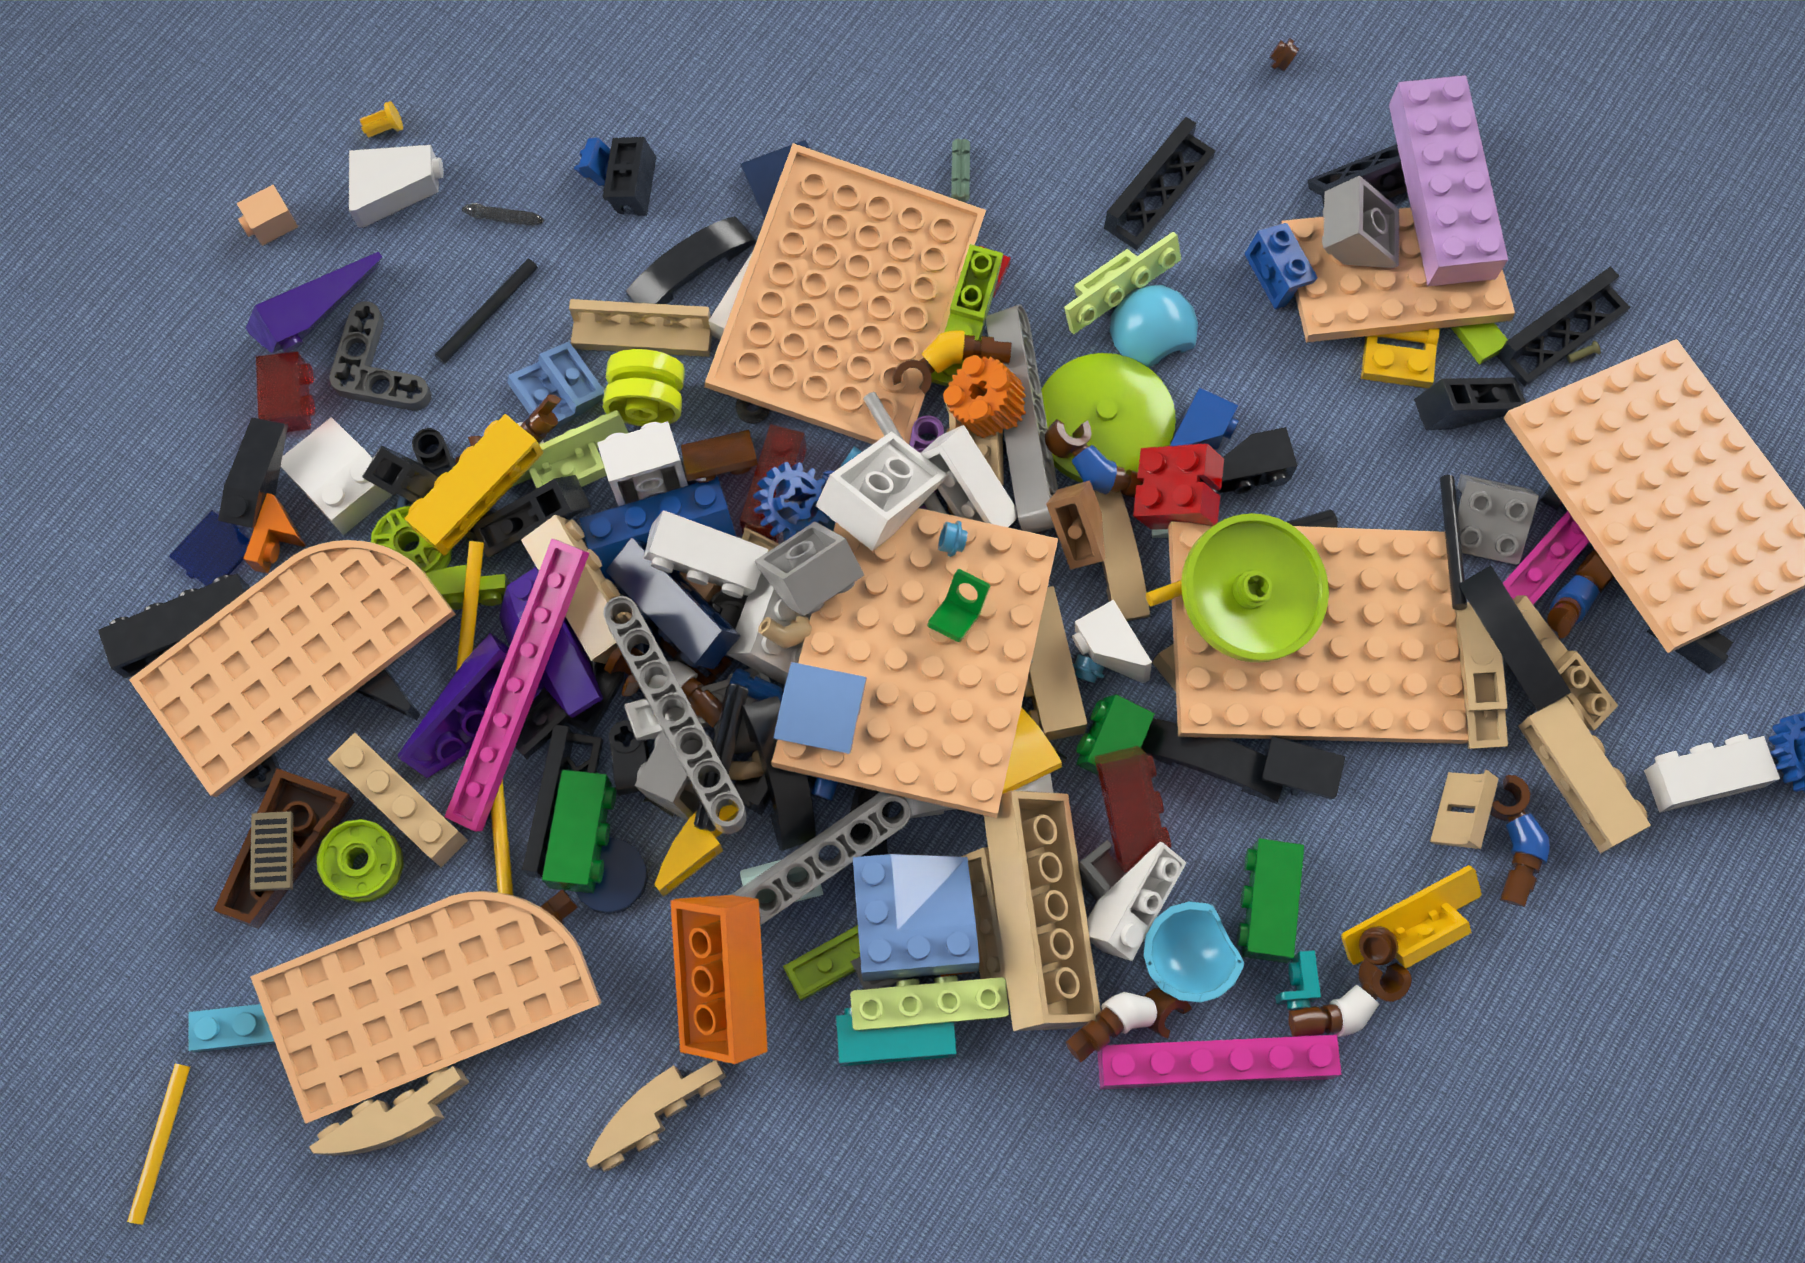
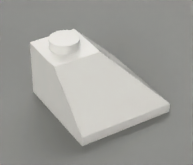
[1072,600,1152,683]

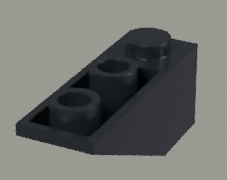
[1200,427,1298,495]

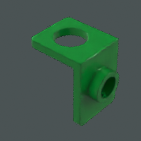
[927,569,990,642]

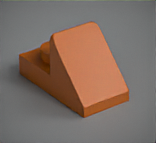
[243,493,306,574]

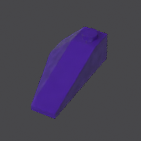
[246,251,382,353]
[499,567,603,718]
[397,633,544,778]

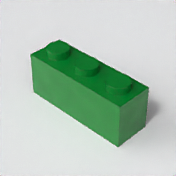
[542,770,616,894]
[1237,838,1304,963]

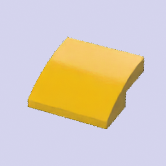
[1002,707,1062,794]

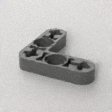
[329,301,432,411]

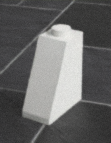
[349,145,444,228]

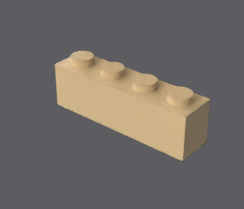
[521,515,632,664]
[1024,586,1087,741]
[1518,697,1651,854]
[327,733,468,867]

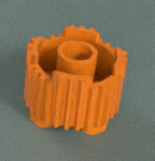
[943,355,1026,439]

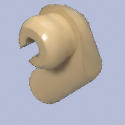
[729,750,764,780]

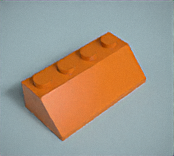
[670,895,768,1064]

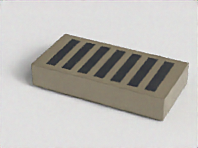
[250,811,293,892]

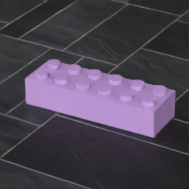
[1389,75,1508,286]

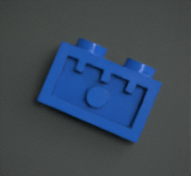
[1244,223,1317,310]

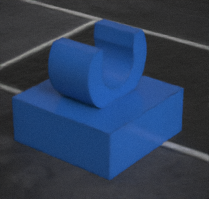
[574,137,610,186]

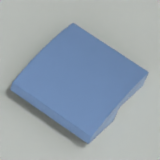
[507,341,604,431]
[774,662,867,754]

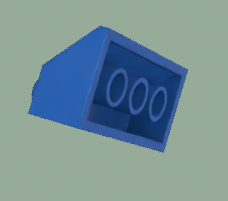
[579,477,736,584]

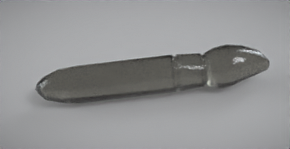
[462,203,544,226]

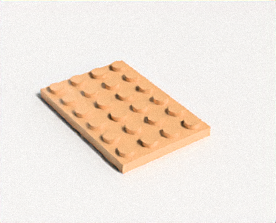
[1281,207,1515,343]

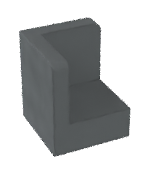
[1078,840,1126,901]

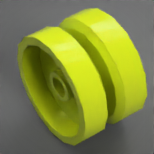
[603,349,685,426]

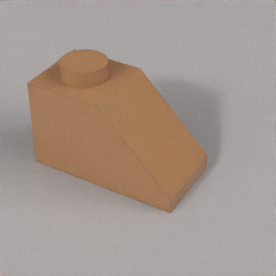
[1046,481,1105,570]

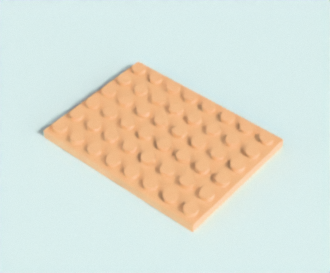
[705,143,986,444]
[1503,339,1805,653]
[772,508,1058,818]
[1168,522,1469,744]

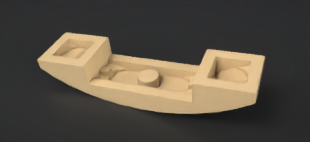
[1094,490,1150,621]

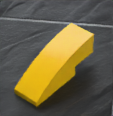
[654,805,739,897]

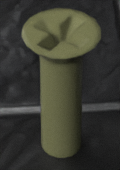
[1566,340,1601,363]

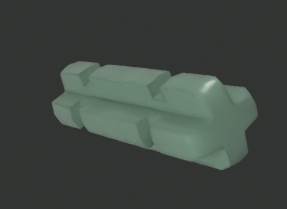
[951,139,970,203]

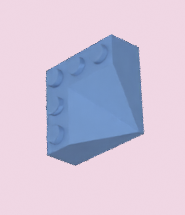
[853,854,980,981]

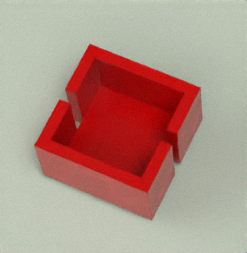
[1133,444,1224,530]

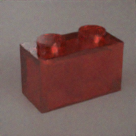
[256,351,315,432]

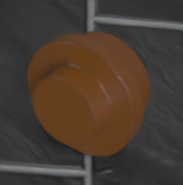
[1269,38,1299,71]
[1359,926,1398,965]

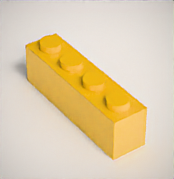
[404,414,544,557]

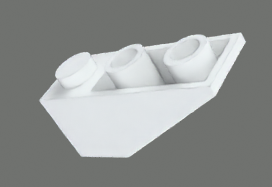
[1087,842,1186,961]

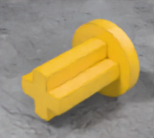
[359,101,403,138]

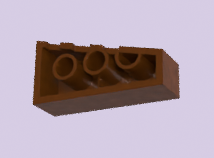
[213,768,355,929]

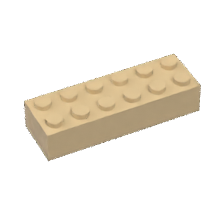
[984,790,1101,1031]

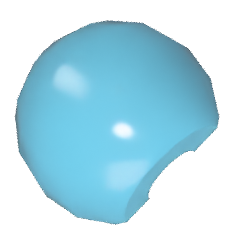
[1110,285,1198,368]
[1144,902,1244,1003]

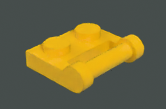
[1361,328,1439,388]

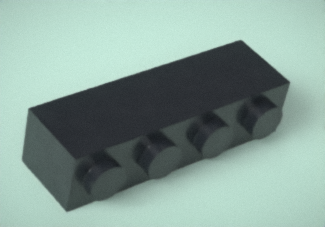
[98,574,250,678]

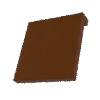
[681,429,758,483]

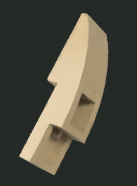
[1513,595,1618,730]
[1455,602,1508,749]
[587,1060,727,1172]
[309,1066,469,1155]

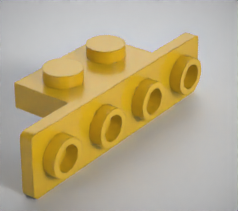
[1341,865,1482,968]

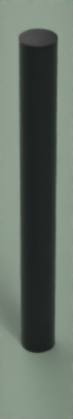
[435,258,538,364]
[1440,475,1467,610]

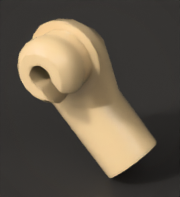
[758,616,812,648]

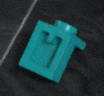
[1275,951,1321,1010]

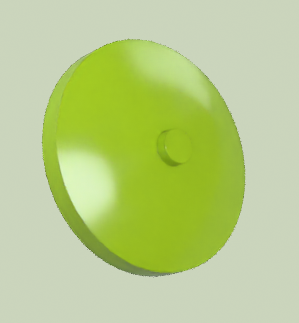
[1041,353,1176,483]
[1181,513,1329,663]

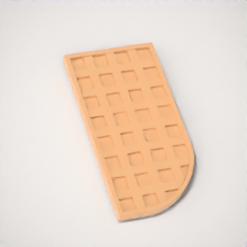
[129,540,455,797]
[251,891,601,1124]

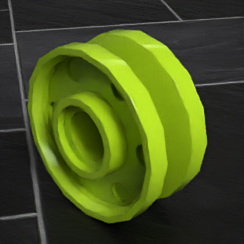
[371,506,452,574]
[317,819,404,903]

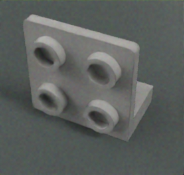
[1457,474,1539,565]

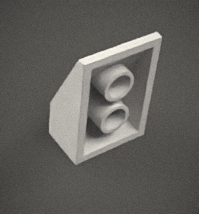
[281,417,392,535]
[816,431,947,551]

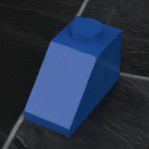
[1170,388,1239,450]

